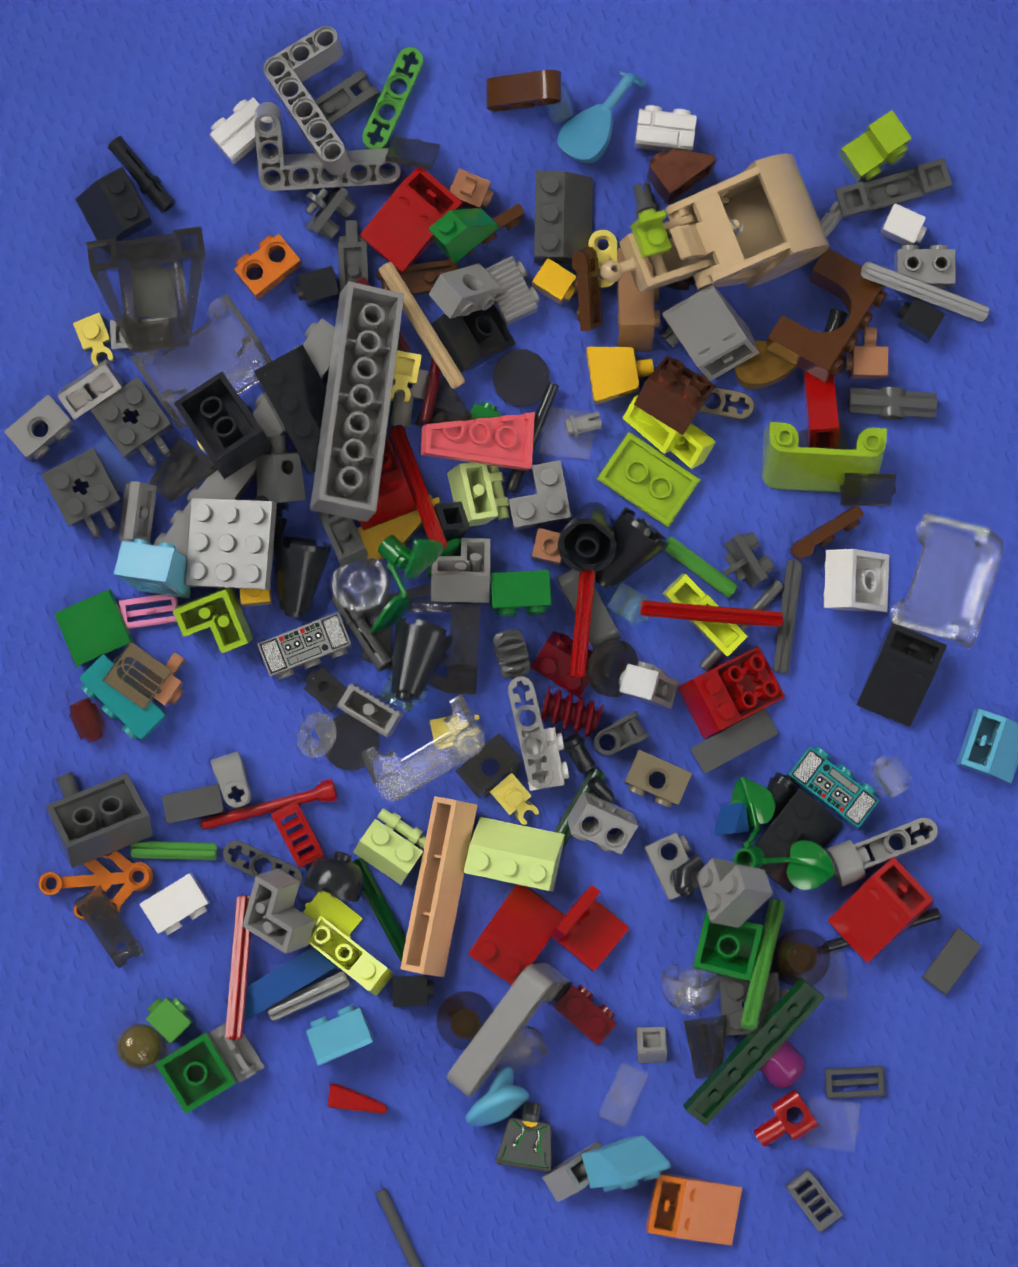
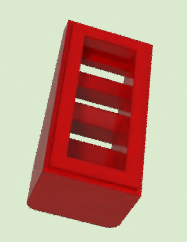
[271,801,324,868]
[328,1082,388,1114]

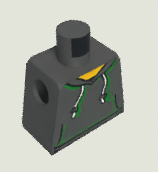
[495,1101,551,1173]

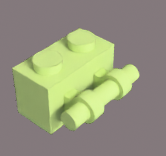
[447,462,510,527]
[353,808,426,885]

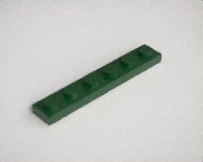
[683,977,825,1126]

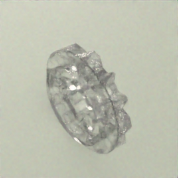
[295,711,337,758]

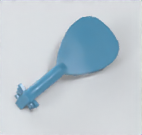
[557,71,646,164]

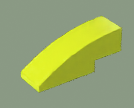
[622,395,716,469]
[662,573,748,657]

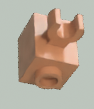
[450,168,494,209]
[845,327,888,380]
[531,528,561,566]
[136,652,186,707]

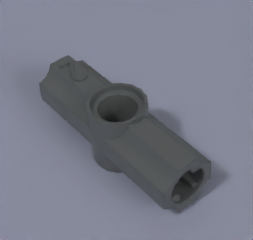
[848,387,938,420]

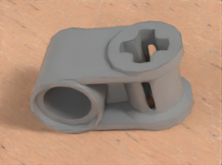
[210,751,251,809]

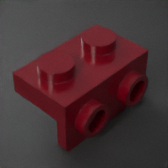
[530,631,602,698]

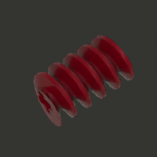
[540,686,604,738]

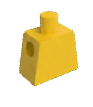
[586,347,654,405]

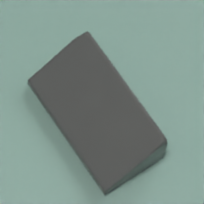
[162,784,225,824]

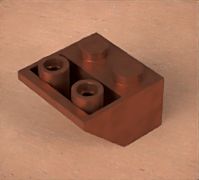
[634,355,716,435]

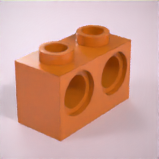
[234,233,302,301]

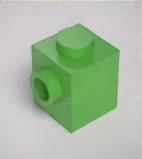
[146,997,194,1044]

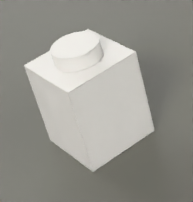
[879,203,927,245]

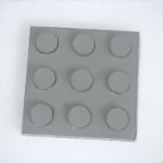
[185,498,277,590]

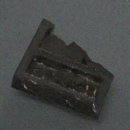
[414,375,472,428]
[148,438,217,502]
[684,1015,727,1079]

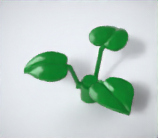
[368,535,462,633]
[731,777,835,890]

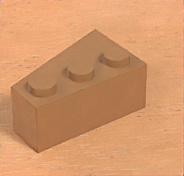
[617,248,660,352]

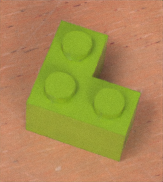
[838,110,912,182]
[172,588,254,654]

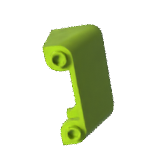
[762,422,887,494]

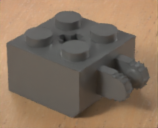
[90,377,174,468]
[41,448,123,539]
[717,972,791,1036]

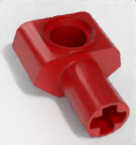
[753,1089,820,1148]

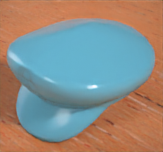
[466,1067,529,1126]

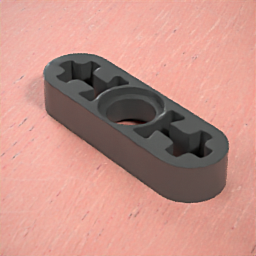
[223,841,303,888]

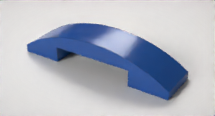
[224,947,337,1022]

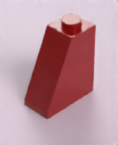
[804,372,839,449]

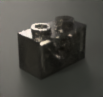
[455,733,522,798]

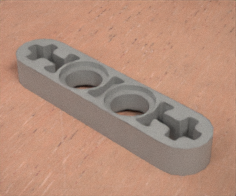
[508,676,554,788]

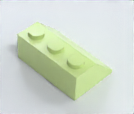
[464,817,565,892]

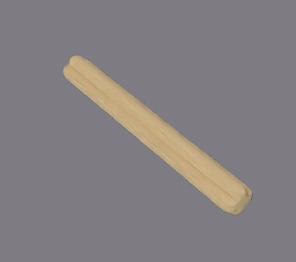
[379,262,465,389]

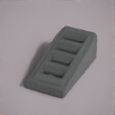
[784,1168,843,1233]

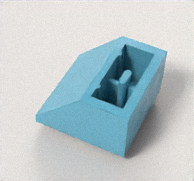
[956,709,1018,784]
[581,1135,670,1191]

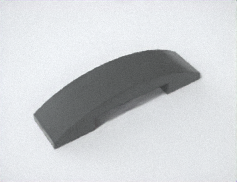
[834,158,952,217]

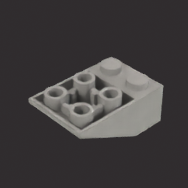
[662,284,760,381]

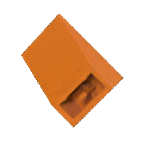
[645,1171,742,1245]

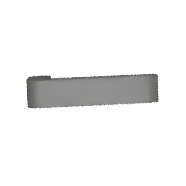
[263,26,351,175]
[254,102,401,191]
[446,963,571,1098]

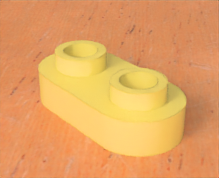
[588,230,618,288]

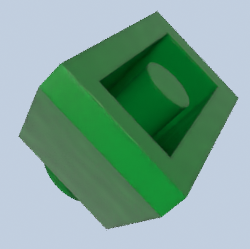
[428,208,499,264]

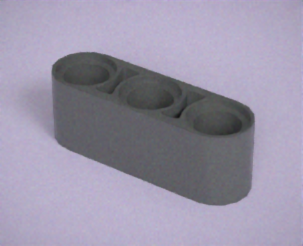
[556,569,621,652]

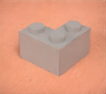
[509,460,571,531]
[431,538,490,603]
[696,858,773,928]
[242,868,315,954]

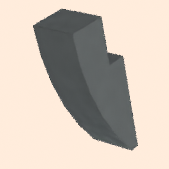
[689,708,779,775]

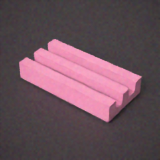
[119,594,179,629]

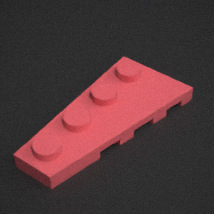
[421,412,535,471]

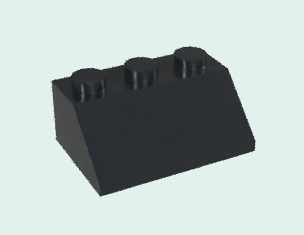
[753,788,843,893]

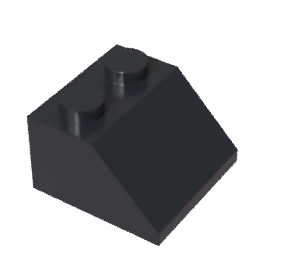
[75,167,153,250]
[432,304,516,373]

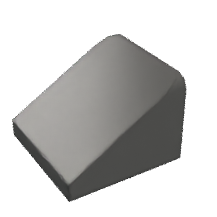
[636,1027,667,1063]

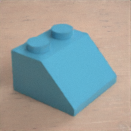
[114,539,190,598]
[306,1004,375,1065]

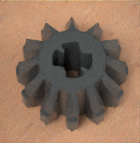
[493,629,530,679]

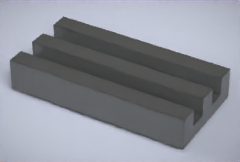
[824,1066,885,1099]

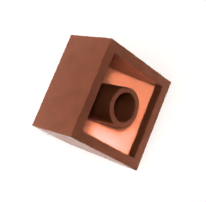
[647,149,717,205]

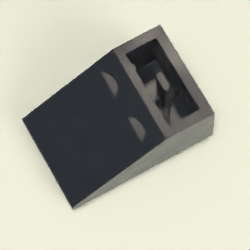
[856,623,947,727]

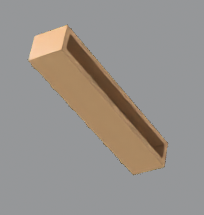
[400,796,478,977]

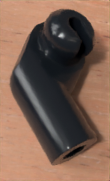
[587,776,614,803]
[674,854,705,898]

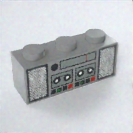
[257,612,352,680]

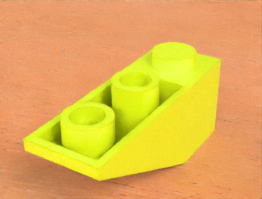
[309,916,394,996]

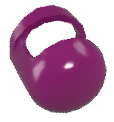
[759,1040,805,1088]

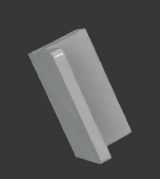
[119,481,157,542]

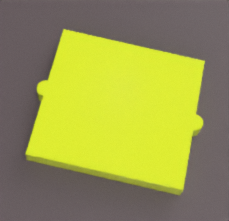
[302,891,363,938]

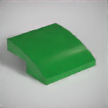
[54,589,133,667]

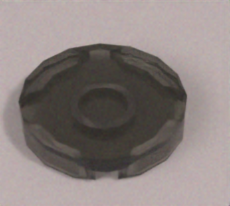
[493,349,550,407]
[588,639,639,697]
[322,713,380,771]

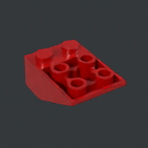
[360,165,463,273]
[359,433,417,531]
[677,646,785,739]
[827,857,934,964]

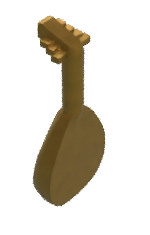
[734,340,843,390]

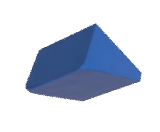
[714,803,749,836]

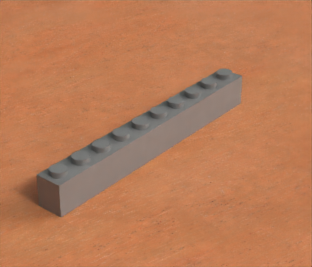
[153,318,335,562]

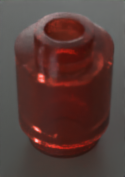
[69,698,107,743]

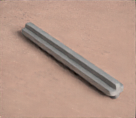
[861,261,989,322]

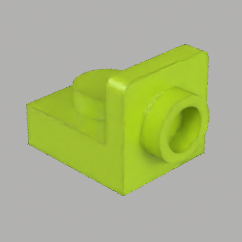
[630,209,672,259]

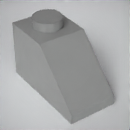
[542,1141,601,1202]

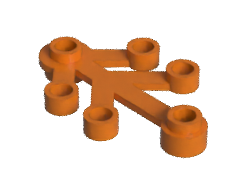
[38,850,153,919]

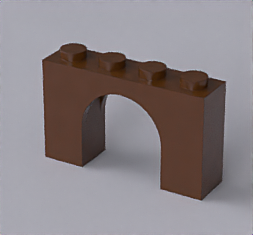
[766,249,888,382]

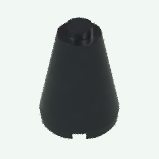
[558,502,617,572]
[595,507,670,589]
[274,536,332,617]
[391,618,453,703]

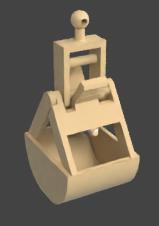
[600,153,830,294]

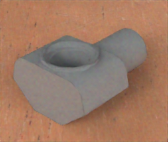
[390,369,429,427]

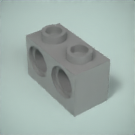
[57,359,123,420]
[567,791,638,854]
[643,832,700,900]

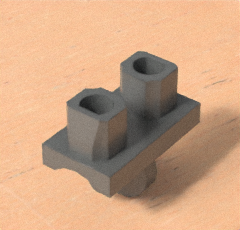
[305,187,356,239]
[723,532,775,588]

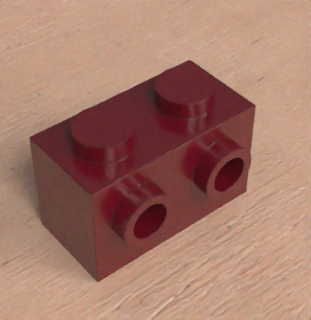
[553,984,617,1046]

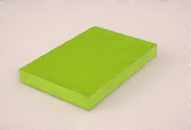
[596,432,700,528]

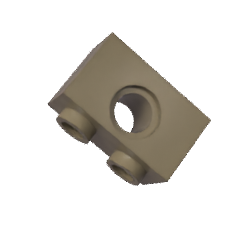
[624,750,692,808]

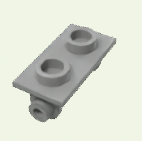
[210,1023,265,1083]

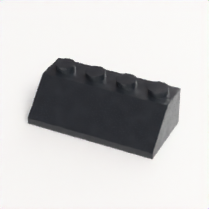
[252,345,327,475]

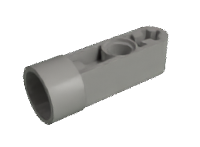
[826,818,938,887]

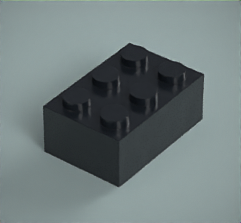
[173,371,273,479]

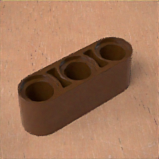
[486,70,561,111]

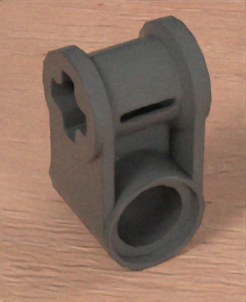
[593,711,650,757]

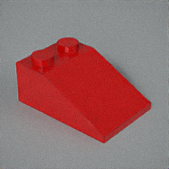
[468,884,564,985]

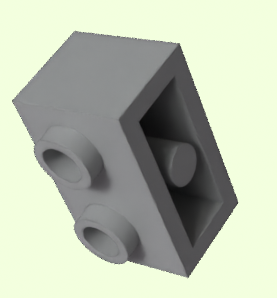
[894,245,956,289]
[619,661,679,709]

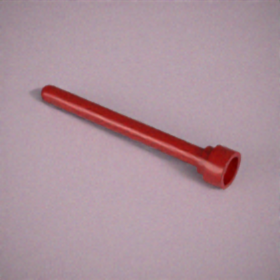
[200,778,338,830]

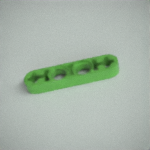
[362,47,423,150]

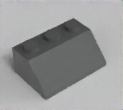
[534,171,593,263]
[46,773,153,868]

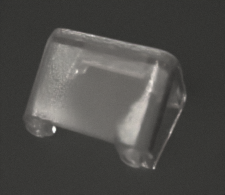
[131,294,272,428]
[891,513,1003,649]
[361,694,486,801]

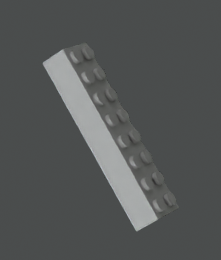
[310,281,404,522]

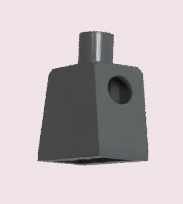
[257,435,306,503]

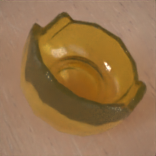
[116,1024,162,1070]

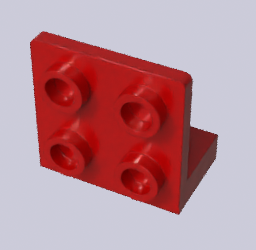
[549,885,629,971]

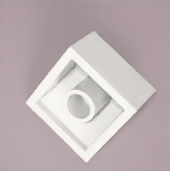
[824,549,889,612]

